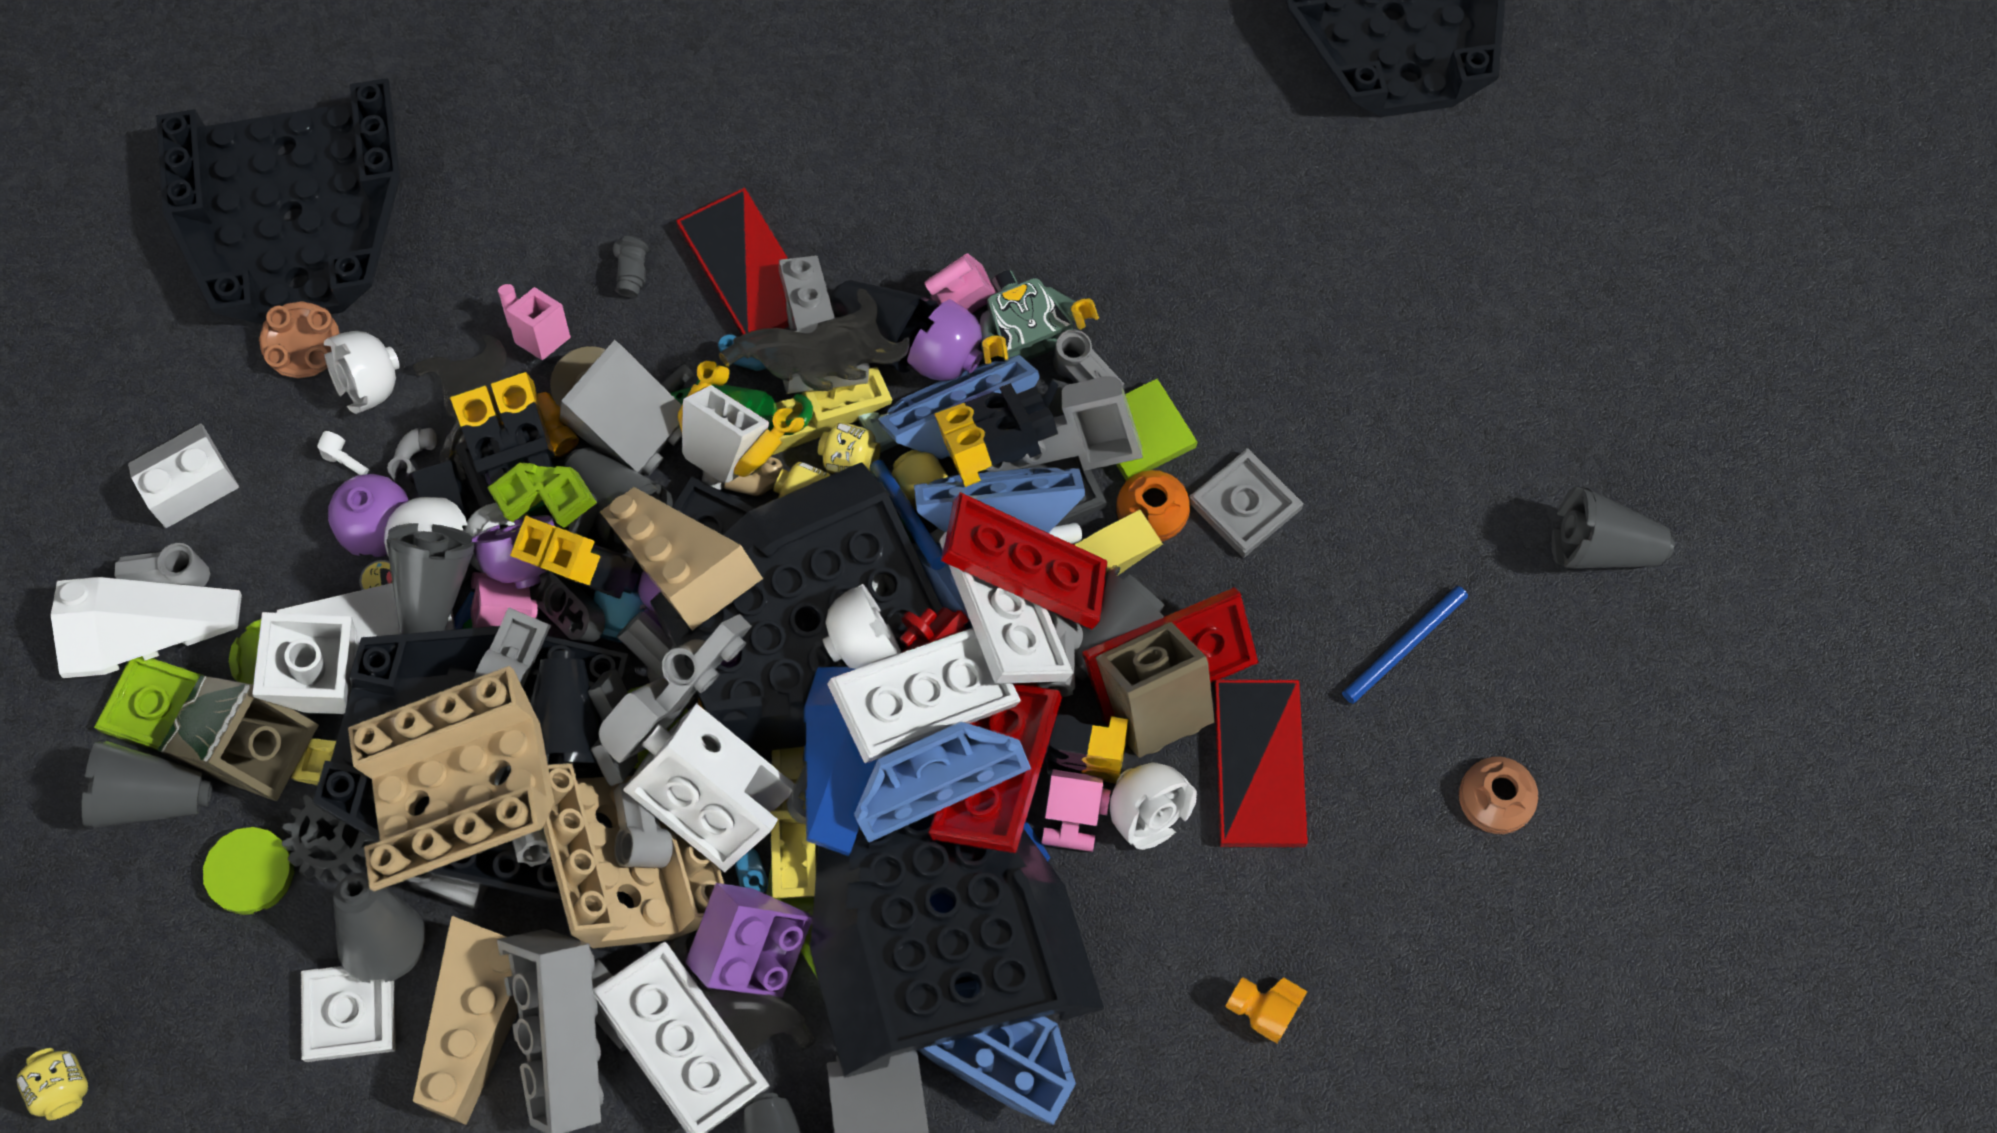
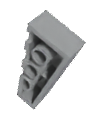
[497,929,603,1133]

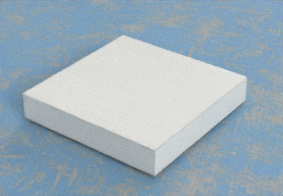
[301,966,396,1062]

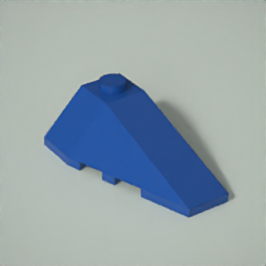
[804,667,884,856]

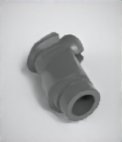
[613,235,650,298]

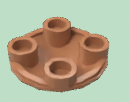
[259,301,340,379]

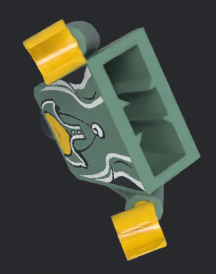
[979,270,1099,364]

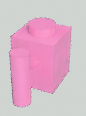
[924,253,997,314]
[498,284,571,360]
[470,572,537,628]
[1042,770,1111,852]

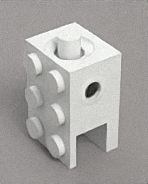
[623,703,795,872]

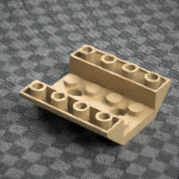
[348,666,555,891]
[543,764,724,948]

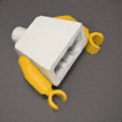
[677,361,804,490]

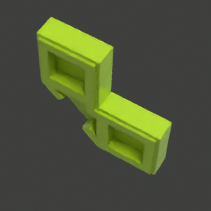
[487,463,597,528]

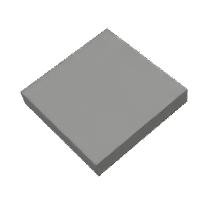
[1189,448,1304,558]

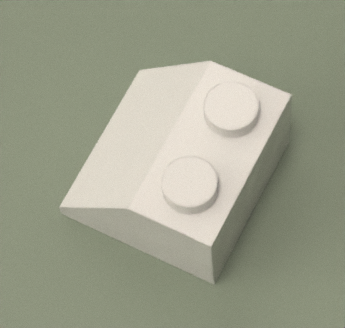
[128,423,240,528]
[252,612,357,714]

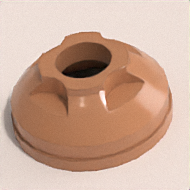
[1459,757,1538,834]

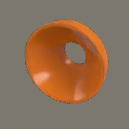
[1116,470,1190,541]

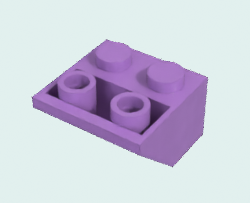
[685,883,813,997]

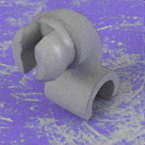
[387,427,437,483]

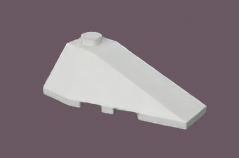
[51,577,242,678]

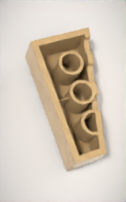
[600,487,763,631]
[413,916,518,1125]

